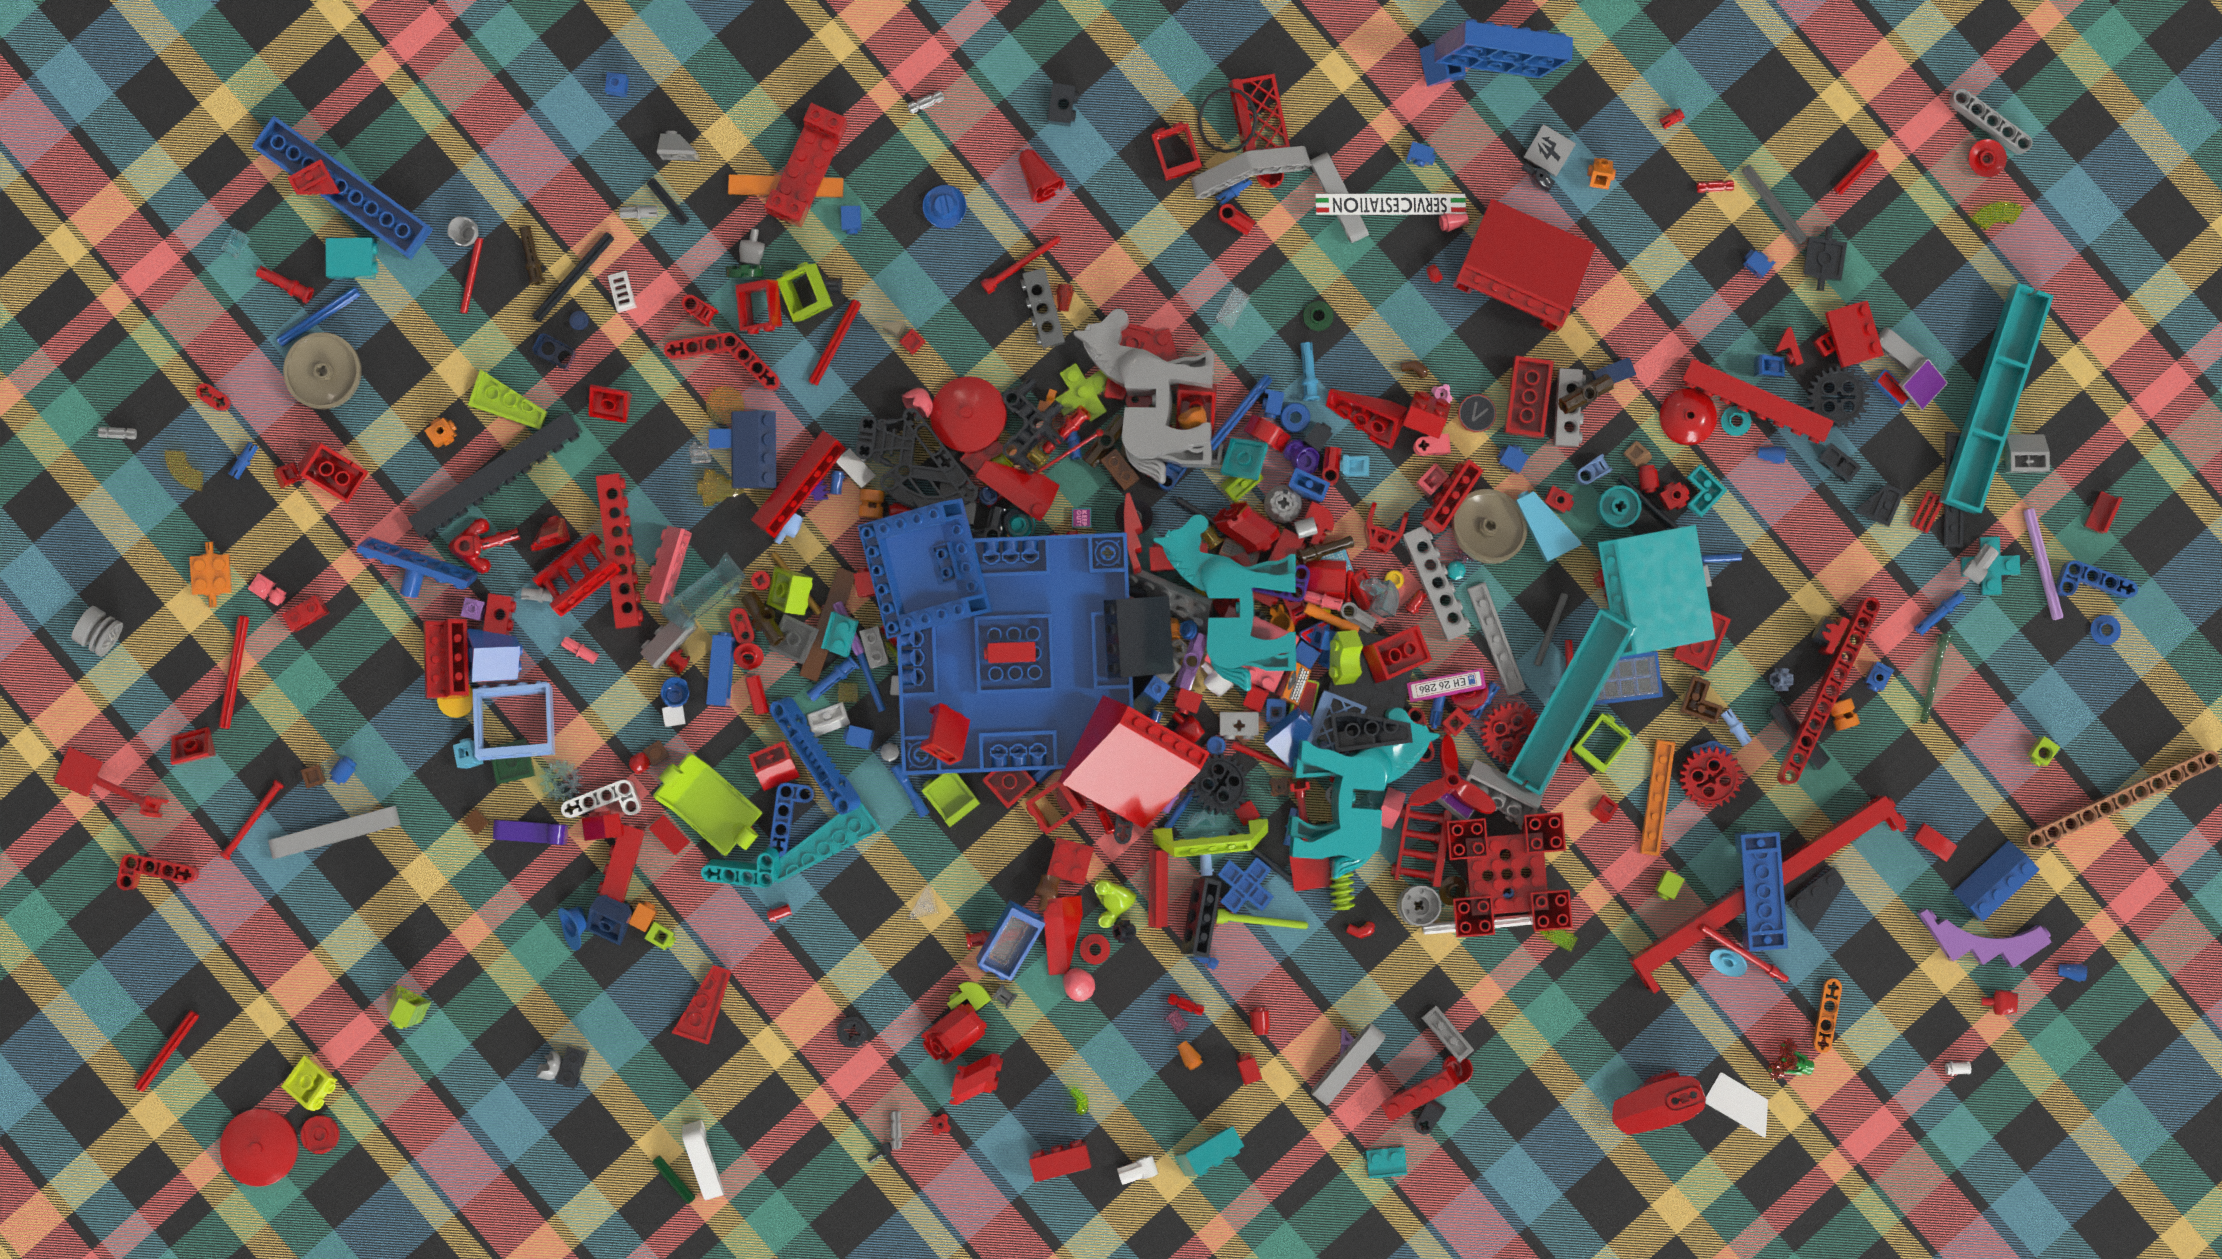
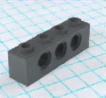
[1020,268,1065,350]

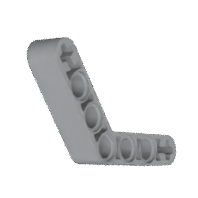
[1191,146,1311,199]

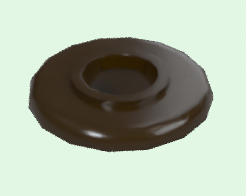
[1439,876,1466,906]

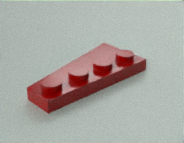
[1103,324,1155,401]
[672,965,732,1044]

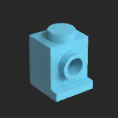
[453,738,483,769]

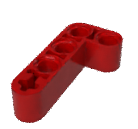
[117,854,199,890]

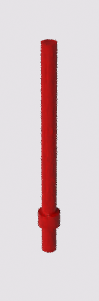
[1699,923,1789,983]

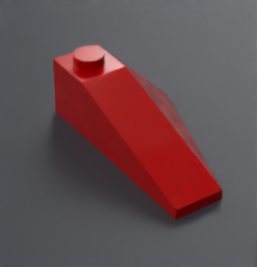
[1043,895,1083,975]

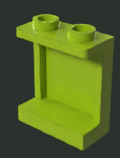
[922,773,980,827]

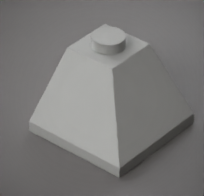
[657,131,700,161]

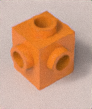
[1587,158,1616,190]
[424,417,457,448]

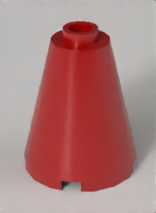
[1018,149,1066,203]

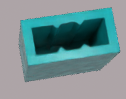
[326,238,379,279]

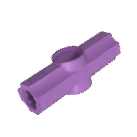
[1174,633,1207,691]

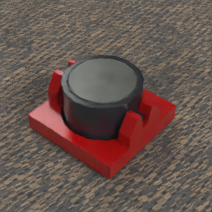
[1811,615,1849,655]

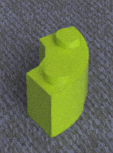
[1329,630,1363,685]

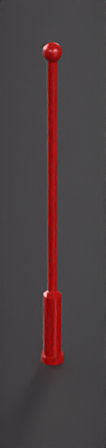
[986,429,1104,508]

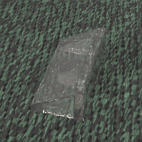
[1215,286,1251,330]

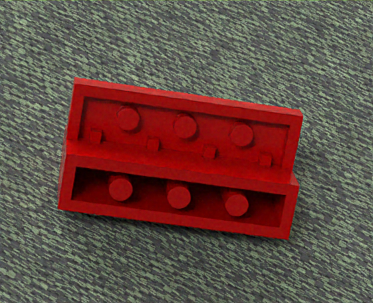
[423,619,469,699]

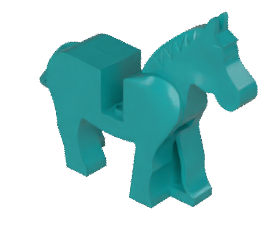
[1153,515,1296,691]
[1287,707,1440,879]

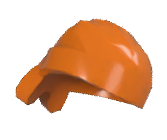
[1269,604,1295,632]

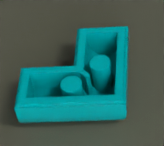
[1686,463,1728,518]

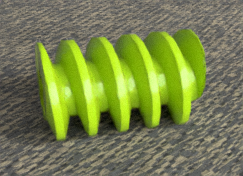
[1329,871,1355,910]

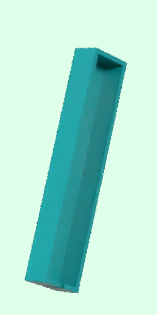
[1506,607,1638,796]

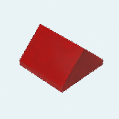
[589,385,632,423]
[170,727,216,765]

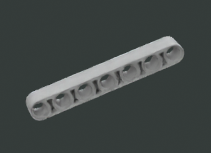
[268,806,401,859]

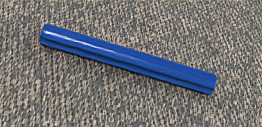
[276,287,360,346]
[1211,374,1272,451]

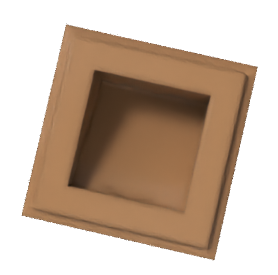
[1623,441,1652,470]

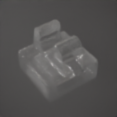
[689,441,711,464]

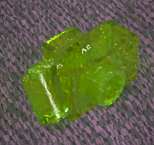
[1540,929,1578,952]

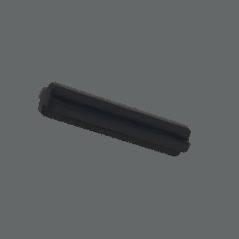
[647,178,689,226]

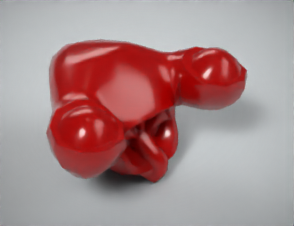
[448,517,491,574]

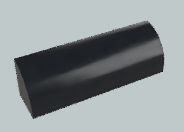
[1765,699,1830,770]

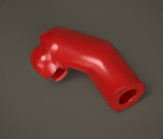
[1346,921,1375,939]

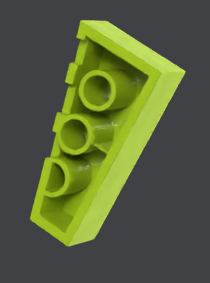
[387,984,432,1029]

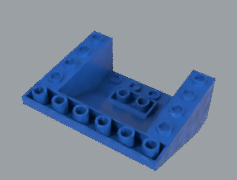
[858,498,992,639]

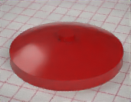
[930,377,1007,453]
[220,1108,299,1186]

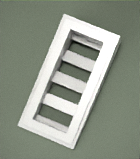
[608,271,637,313]

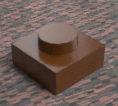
[643,740,670,766]
[301,764,326,789]

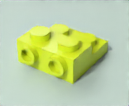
[281,1056,337,1111]

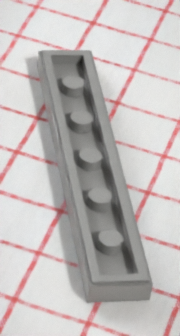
[1467,582,1526,696]

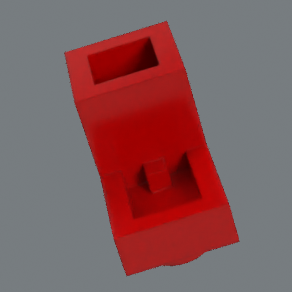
[1243,414,1291,453]
[1304,501,1334,545]

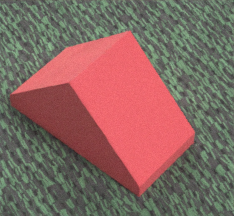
[1415,463,1449,497]
[1380,787,1406,829]

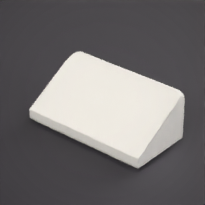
[836,448,876,489]
[807,702,850,737]

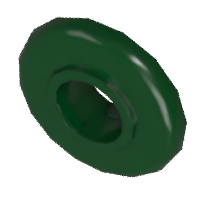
[1303,301,1334,331]

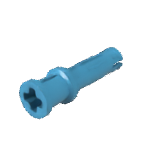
[1300,342,1320,401]

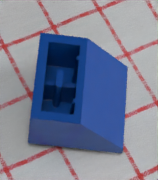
[1419,43,1466,87]

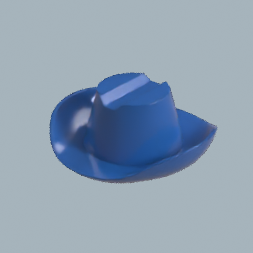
[923,185,967,229]

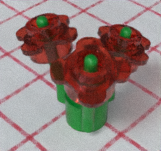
[1768,1038,1814,1081]

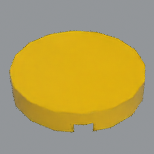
[437,685,473,718]

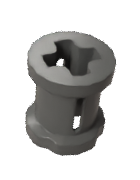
[992,984,1018,1009]

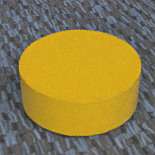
[1384,570,1404,590]

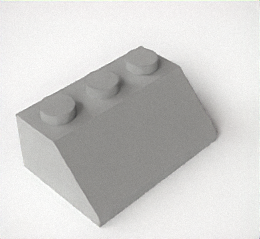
[640,611,698,669]

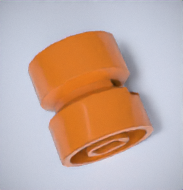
[858,489,885,518]
[1830,698,1860,731]

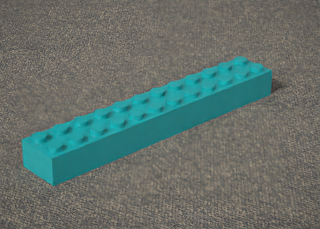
[1939,283,2054,514]

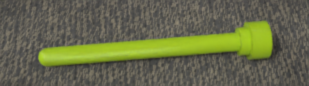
[1216,908,1308,929]

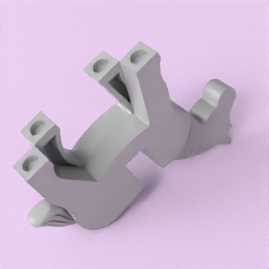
[1074,309,1215,484]

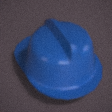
[558,906,587,951]

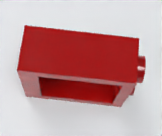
[1151,122,1202,181]
[735,279,782,335]
[984,642,1036,663]
[1025,781,1087,835]

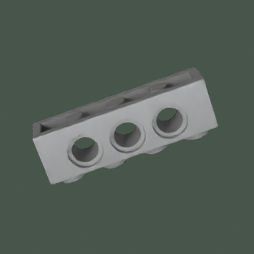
[1553,368,1586,448]

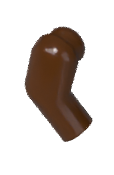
[1400,360,1428,378]

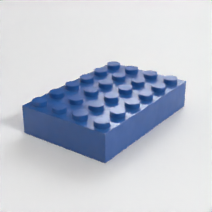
[1434,19,1573,78]

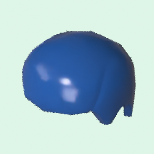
[660,677,690,708]

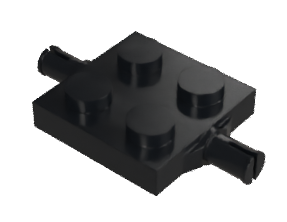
[1802,226,1847,292]

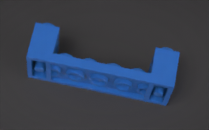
[1735,830,1788,951]

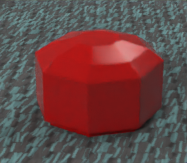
[1426,264,1443,284]

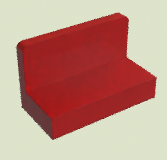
[2084,491,2123,534]

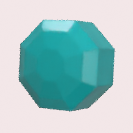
[1447,561,1466,580]

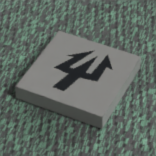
[1523,124,1576,177]

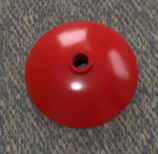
[1659,388,1717,446]

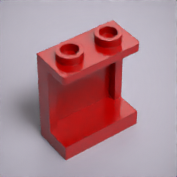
[920,703,970,765]

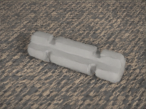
[907,91,944,114]
[98,427,137,439]
[890,1111,902,1149]

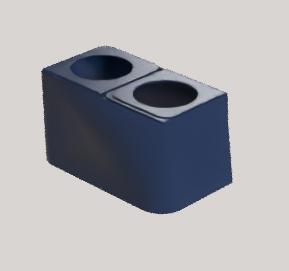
[533,333,577,370]

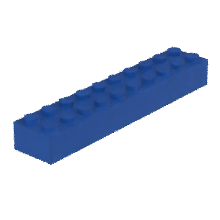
[251,116,433,260]

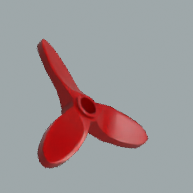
[1408,735,1496,814]

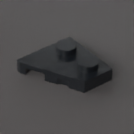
[1854,484,1904,527]

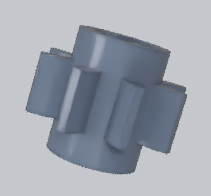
[1770,668,1794,691]

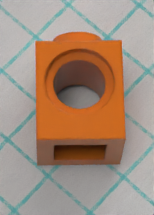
[629,901,658,932]

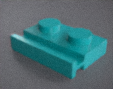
[821,611,859,657]
[1366,1146,1408,1179]

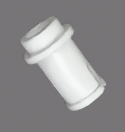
[1945,1061,1971,1076]

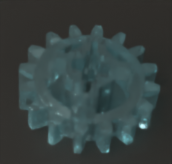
[540,760,582,801]

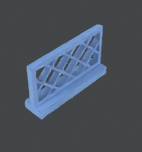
[1307,689,1367,777]

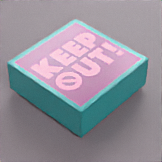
[1072,508,1091,528]

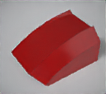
[1299,559,1346,599]

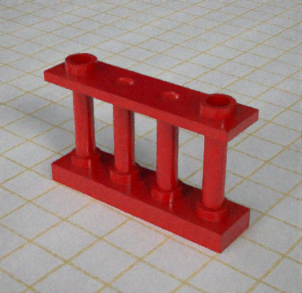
[532,532,621,617]
[1391,803,1452,887]

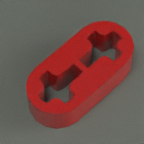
[196,383,231,411]

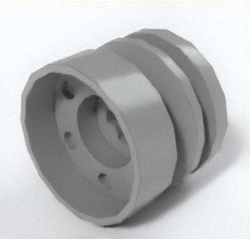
[71,606,123,657]
[1396,886,1441,926]

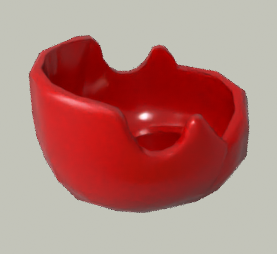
[1255,173,1284,188]
[1441,1055,1473,1084]

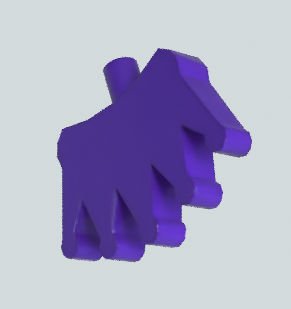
[809,480,829,501]

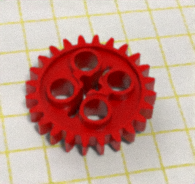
[1480,701,1538,764]
[1679,746,1743,808]

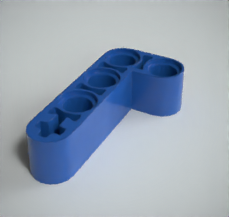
[2055,560,2138,599]
[769,783,815,857]

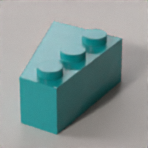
[1174,1126,1244,1177]

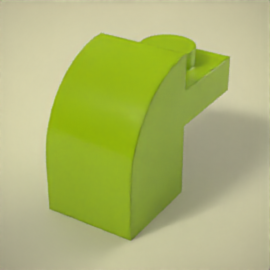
[947,981,992,1011]

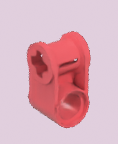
[1413,434,1451,456]

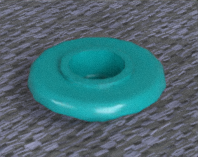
[1721,406,1751,436]

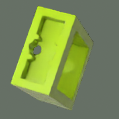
[776,262,833,322]
[1571,713,1632,773]

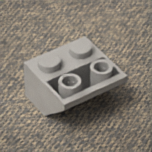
[2005,434,2050,473]

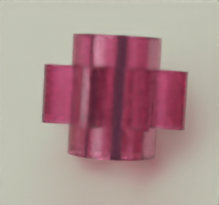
[1453,545,1474,564]

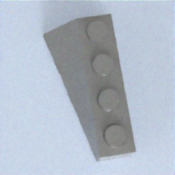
[1465,759,1544,829]

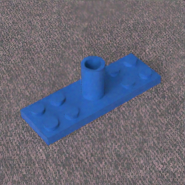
[356,537,478,598]

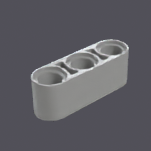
[1878,327,1924,373]

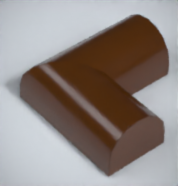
[1679,675,1723,724]

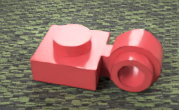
[248,573,286,606]

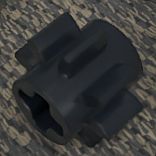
[1112,920,1136,943]

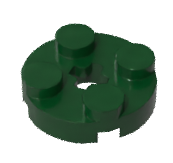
[725,265,764,278]

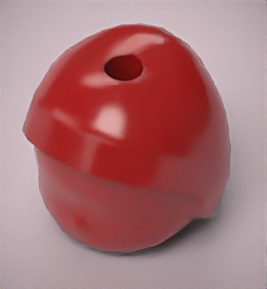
[629,752,651,774]

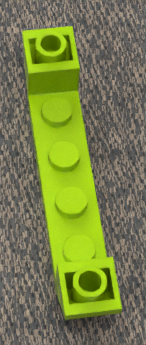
[1153,819,1268,858]

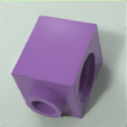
[461,597,487,621]

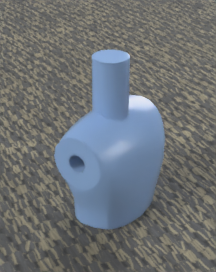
[774,513,804,544]

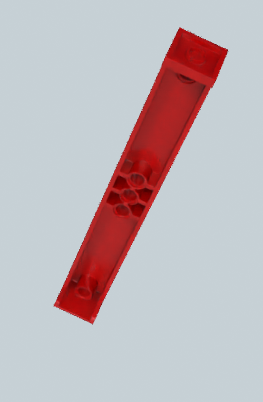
[1628,795,1907,994]

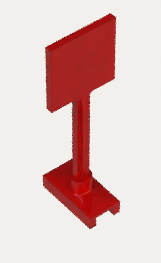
[54,747,169,818]
[1287,777,1332,892]

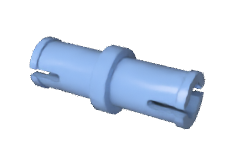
[1721,708,1752,747]

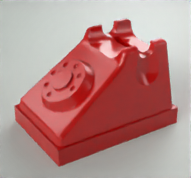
[298,441,369,504]

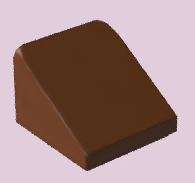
[463,808,491,835]

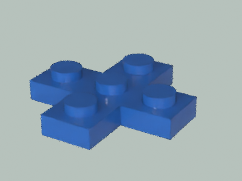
[1217,857,1274,914]

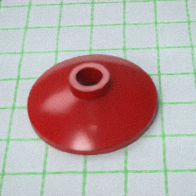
[1968,139,2007,178]

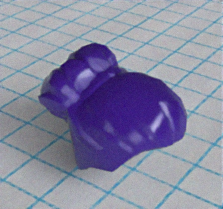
[1283,439,1319,474]

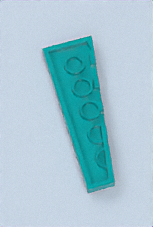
[776,800,882,883]

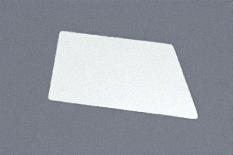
[1706,1073,1768,1138]

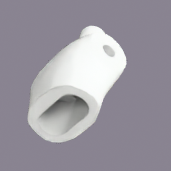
[1201,662,1234,697]

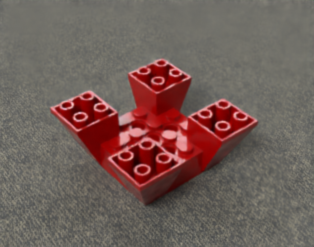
[1446,812,1573,938]

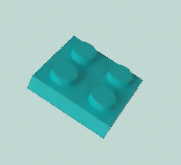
[1220,438,1268,480]

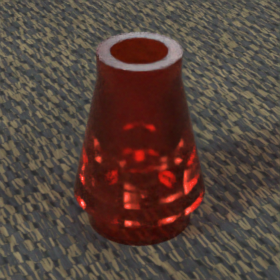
[1056,283,1075,312]

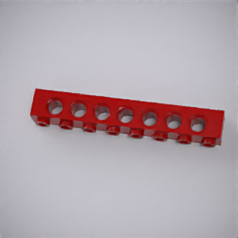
[596,473,644,629]

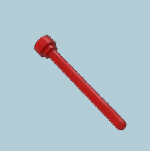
[980,236,1061,295]

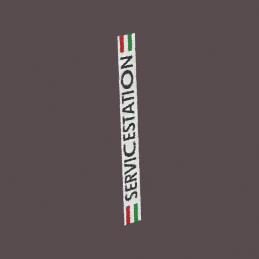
[1316,194,1466,215]

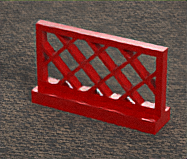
[1228,74,1290,153]
[1148,849,1168,929]

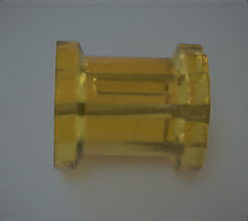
[1026,445,1050,469]
[1201,525,1224,550]

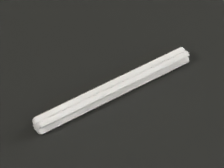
[1423,914,1531,935]

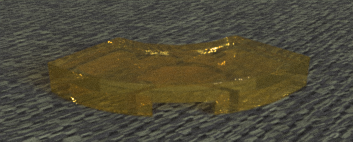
[165,450,203,491]

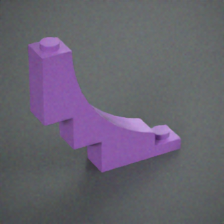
[1917,908,2052,968]

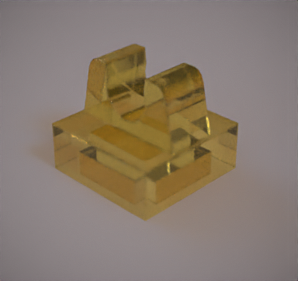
[838,683,858,702]

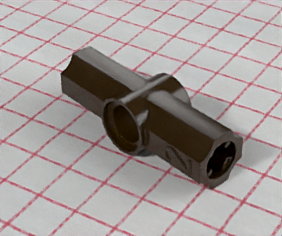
[1558,374,1614,414]
[1082,413,1124,469]
[741,591,786,647]

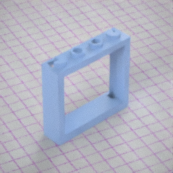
[473,681,555,761]

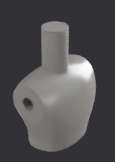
[739,229,765,265]

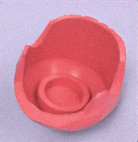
[902,388,933,418]
[1063,968,1095,1001]

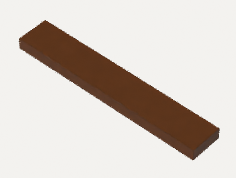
[799,567,855,682]

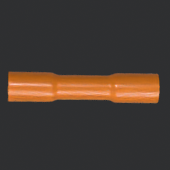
[1303,602,1360,633]

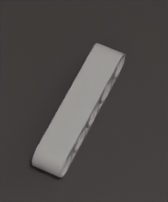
[1949,89,2033,154]
[1310,152,1369,244]
[1311,1023,1386,1106]

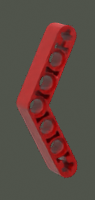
[664,332,781,391]

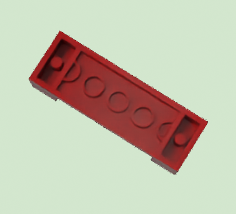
[764,103,848,228]

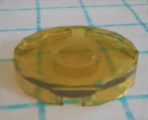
[706,386,745,425]

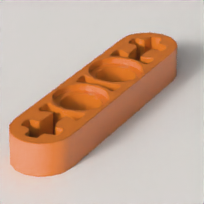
[1813,978,1842,1053]

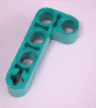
[701,847,779,888]

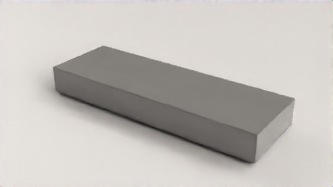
[1422,1006,1474,1063]

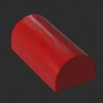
[745,675,770,716]

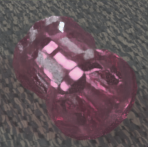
[1164,1008,1189,1034]

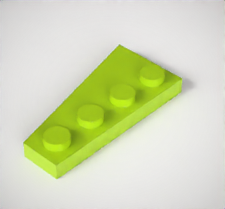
[468,369,548,430]

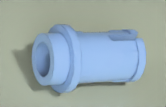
[1199,854,1214,876]

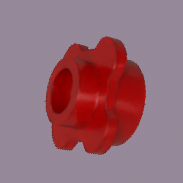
[929,1114,951,1135]

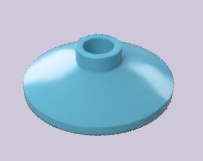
[1710,948,1747,977]

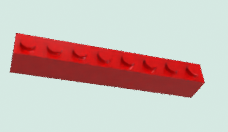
[1682,359,1834,444]

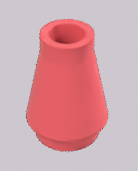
[1439,213,1469,232]

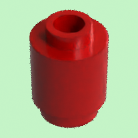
[1638,465,1660,493]
[1250,1007,1270,1035]

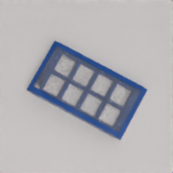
[1594,651,1663,705]

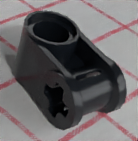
[1414,1099,1447,1135]

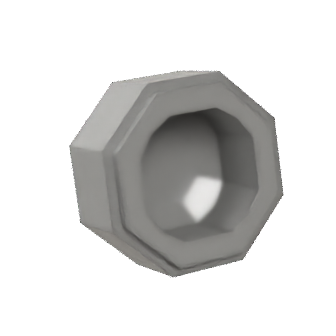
[880,743,900,762]

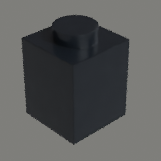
[1303,422,1333,453]

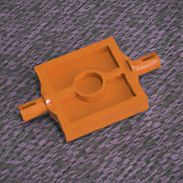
[190,542,232,608]

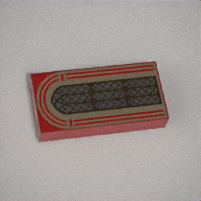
[1219,537,1261,566]

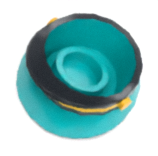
[1003,508,1036,537]

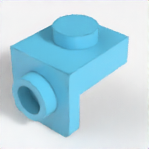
[1340,455,1369,477]

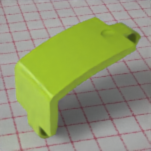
[653,752,762,856]

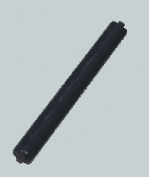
[532,232,614,322]

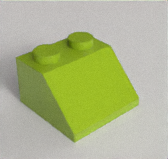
[766,567,813,615]

